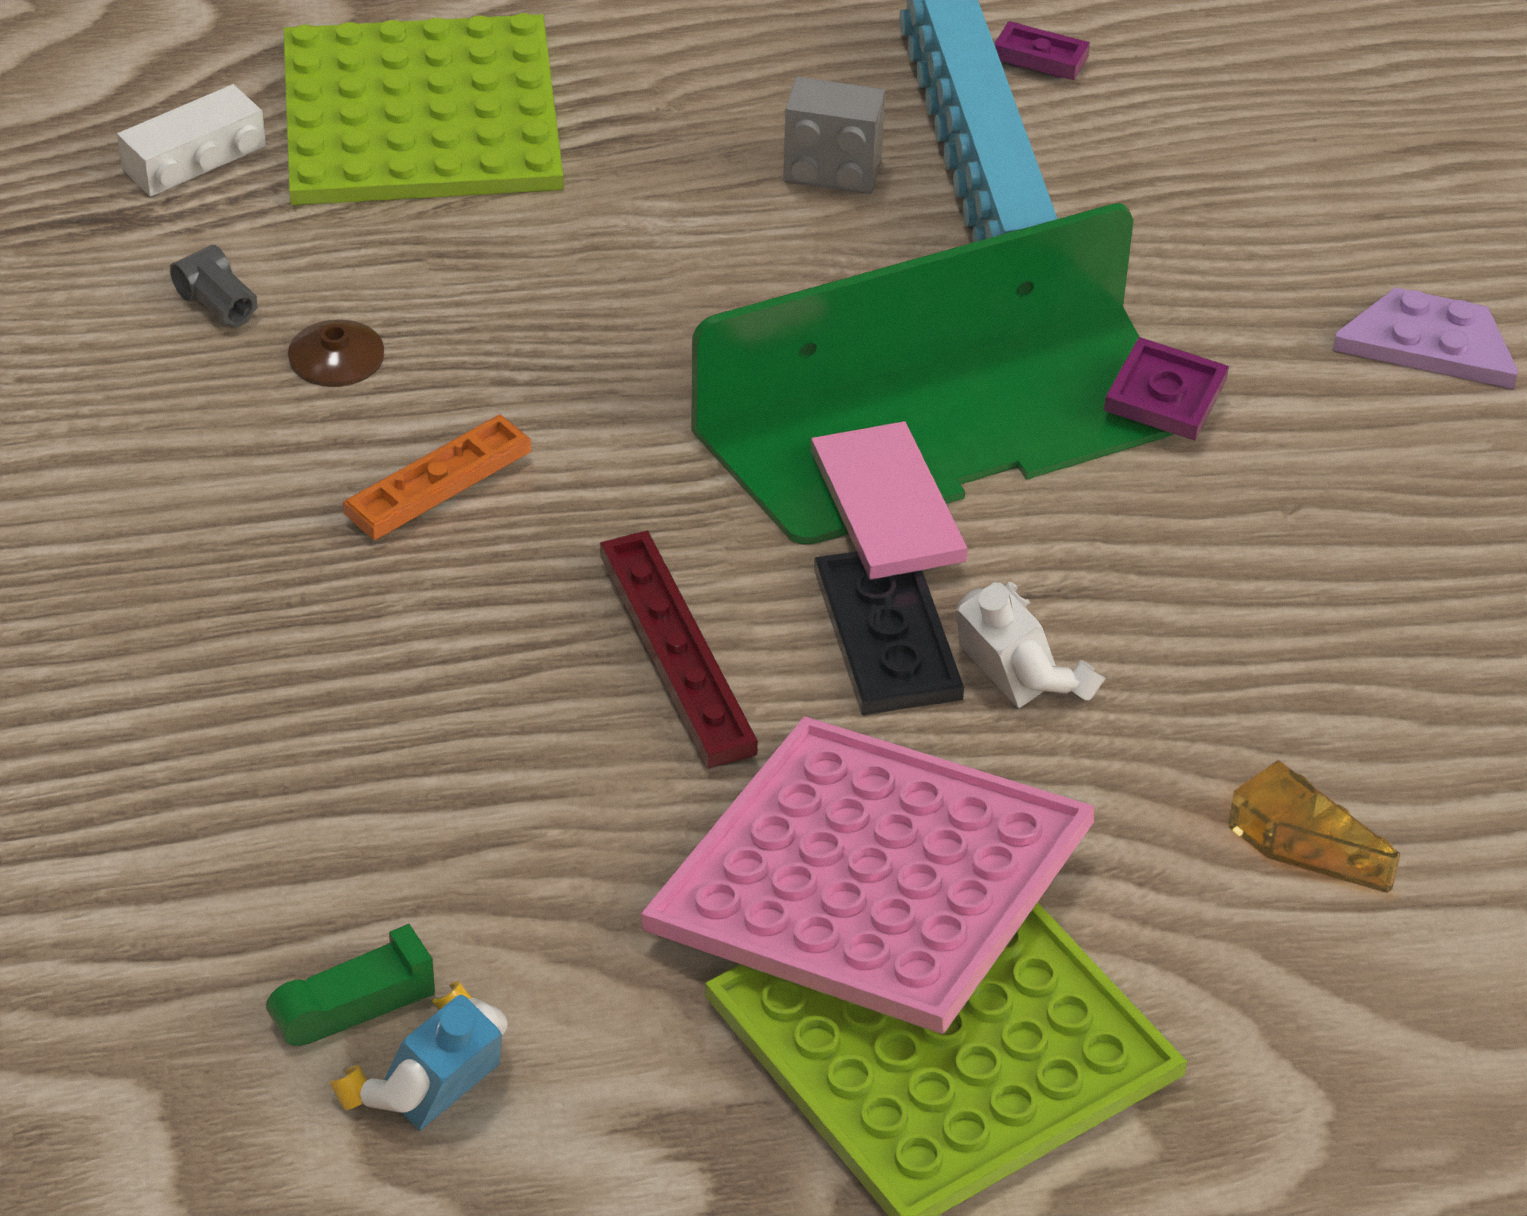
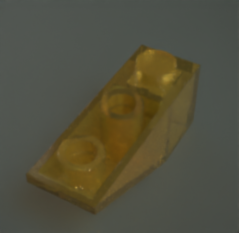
[1228,760,1401,893]

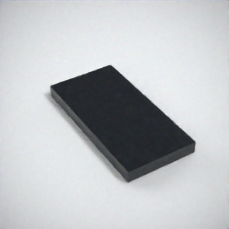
[814,551,964,715]

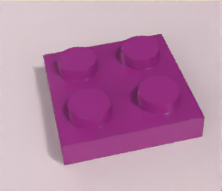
[1104,337,1229,441]

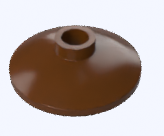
[288,319,384,387]

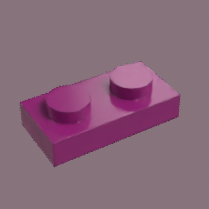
[994,21,1090,80]

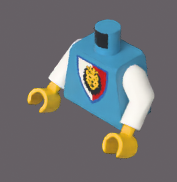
[329,981,508,1131]

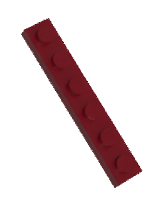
[600,530,758,769]

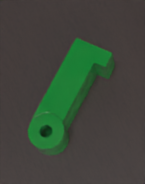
[266,924,435,1046]

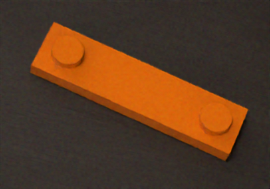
[343,414,531,541]

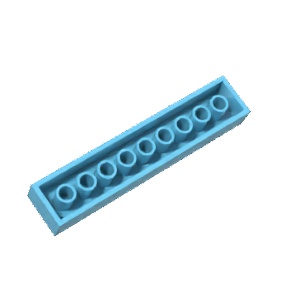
[899,0,1058,242]

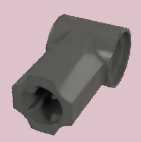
[170,245,258,328]

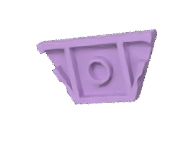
[1333,287,1518,389]

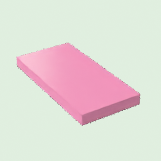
[811,421,968,580]

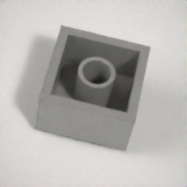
[783,77,885,194]

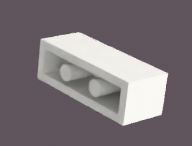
[117,84,266,197]

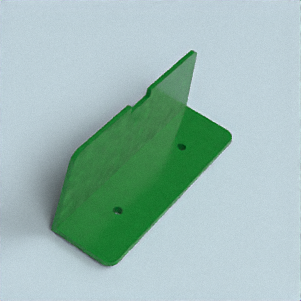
[691,203,1174,544]

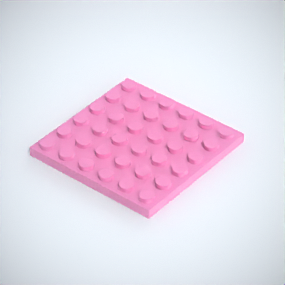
[641,716,1094,1034]

